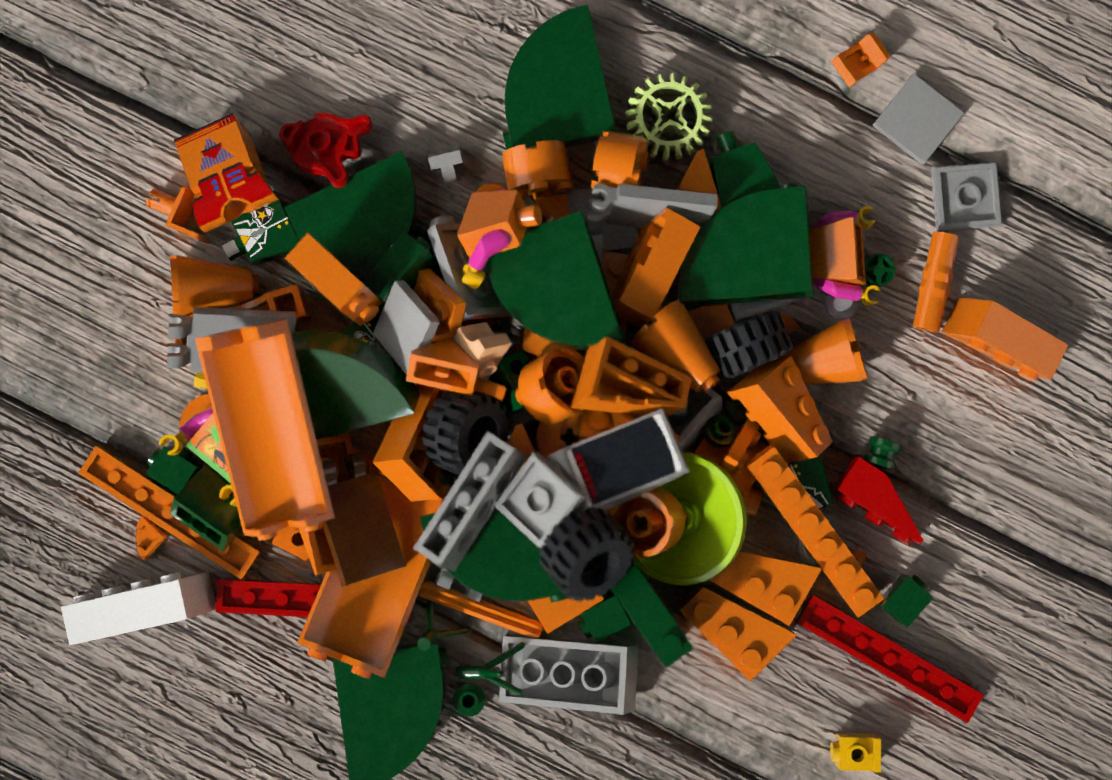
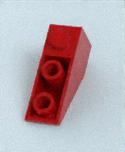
[832,457,923,545]

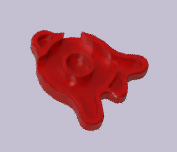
[279,113,373,188]

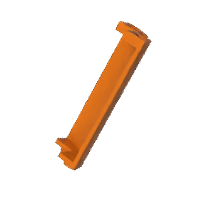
[195,319,335,541]
[297,459,451,679]

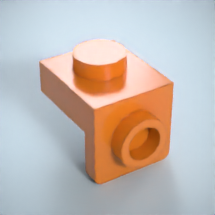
[831,32,891,87]

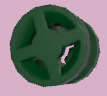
[864,253,896,288]
[863,436,902,470]

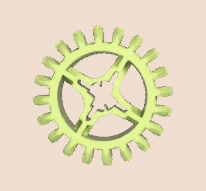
[625,73,713,161]

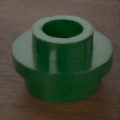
[705,415,737,447]
[453,683,485,717]

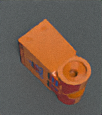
[174,113,279,233]

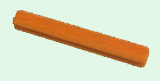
[419,580,543,639]

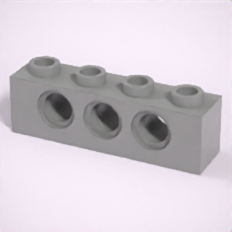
[414,432,528,571]

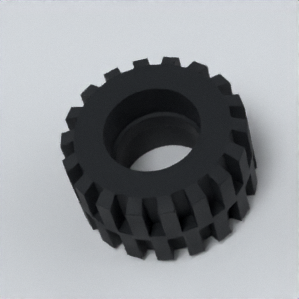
[705,310,795,380]
[423,391,511,474]
[540,507,635,602]

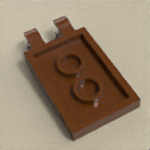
[322,451,406,587]

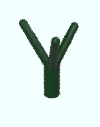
[417,600,469,651]
[456,642,525,696]

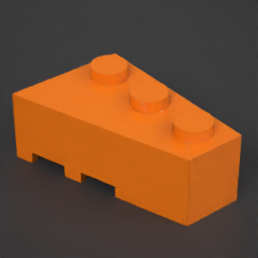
[612,208,700,329]
[942,298,1068,382]
[727,355,833,464]
[708,550,822,626]
[677,584,797,682]

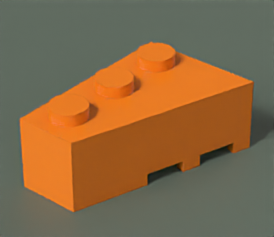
[571,337,692,416]
[373,383,448,502]

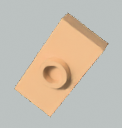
[452,322,512,380]

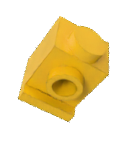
[830,732,881,772]

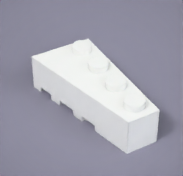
[61,571,216,646]

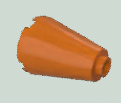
[170,255,259,316]
[631,300,721,393]
[778,318,868,385]

